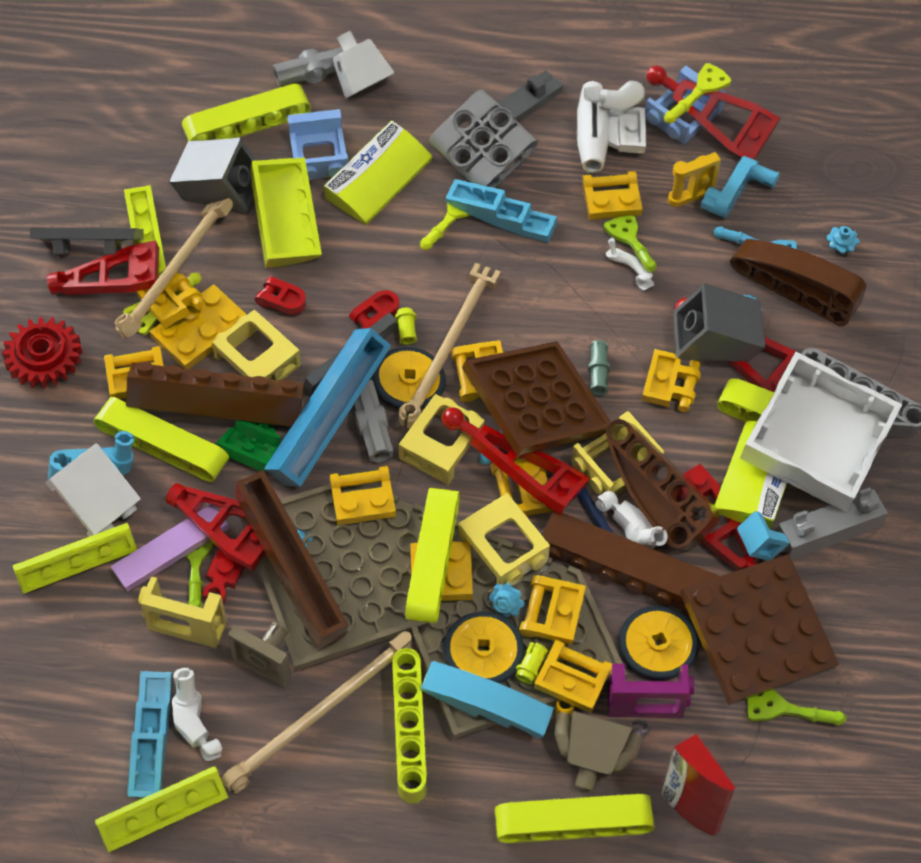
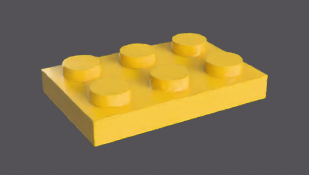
[149,284,247,369]

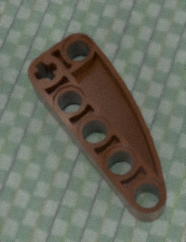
[730,239,866,326]
[606,419,720,551]

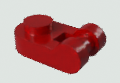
[254,277,306,315]
[349,290,399,329]

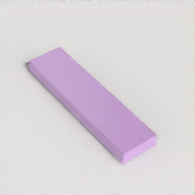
[111,504,229,593]

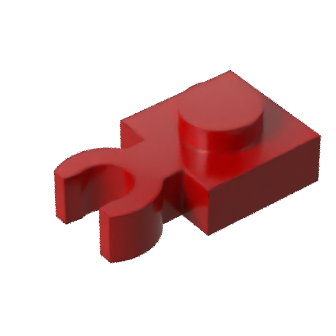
[203,550,245,605]

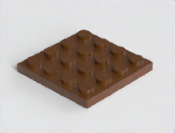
[462,341,611,456]
[680,554,839,705]

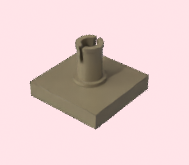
[228,622,291,689]

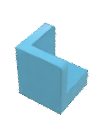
[737,511,790,561]

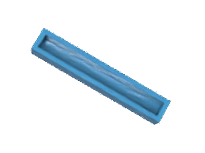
[264,328,392,487]

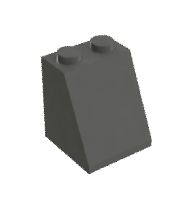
[169,138,256,214]
[673,283,765,362]

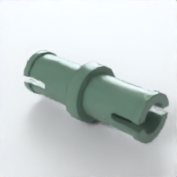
[588,340,610,396]

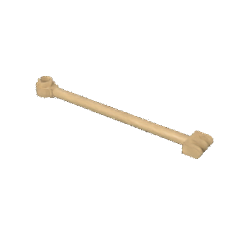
[114,198,233,339]
[399,263,502,428]
[221,631,412,794]

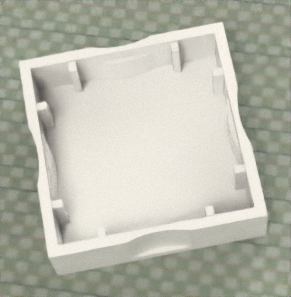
[740,352,902,512]

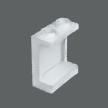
[45,443,141,537]

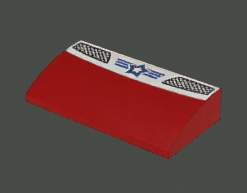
[661,734,735,836]

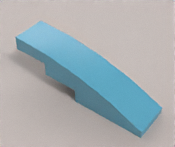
[445,179,557,243]
[420,661,554,739]
[127,671,173,797]

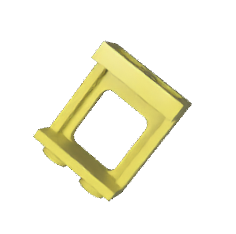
[212,309,301,381]
[399,394,485,485]
[571,411,665,495]
[458,493,550,586]
[138,576,227,648]

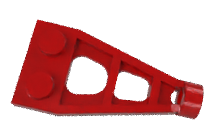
[47,240,159,295]
[166,483,266,571]

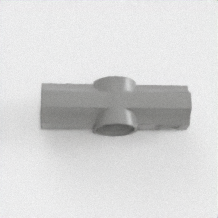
[273,47,344,87]
[354,380,393,464]

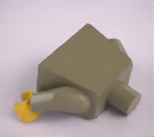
[554,700,650,790]

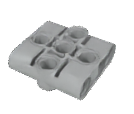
[429,89,538,188]

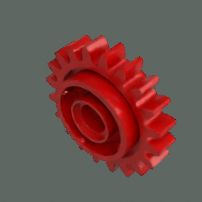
[2,316,83,389]

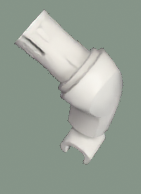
[584,81,645,112]
[595,491,668,549]
[172,668,222,761]

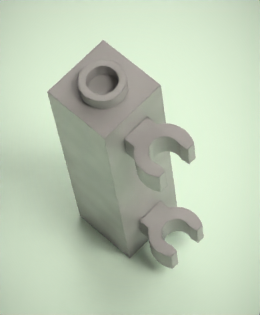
[776,487,888,560]

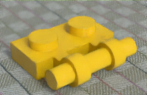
[136,272,205,328]
[641,349,701,412]

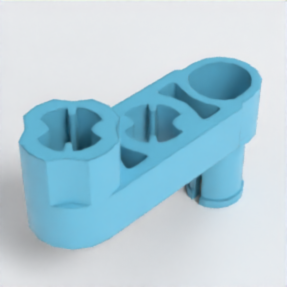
[701,156,780,219]
[48,431,134,480]

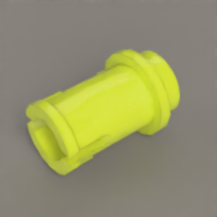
[395,307,417,345]
[515,642,548,684]

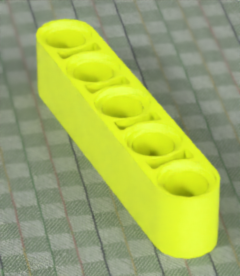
[182,84,311,141]
[717,378,774,422]
[93,397,229,483]
[405,488,460,624]
[392,648,427,804]
[495,794,655,843]

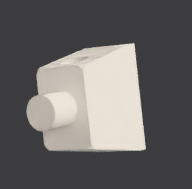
[333,31,394,98]

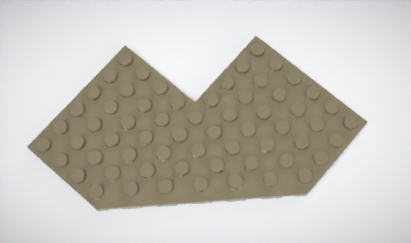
[240,484,628,740]

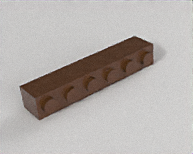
[126,362,304,427]
[235,470,349,650]
[542,511,719,616]

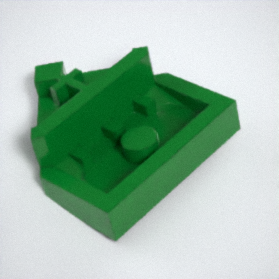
[216,420,281,473]

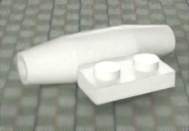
[577,81,646,173]

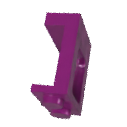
[607,663,694,718]

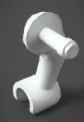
[606,238,654,291]

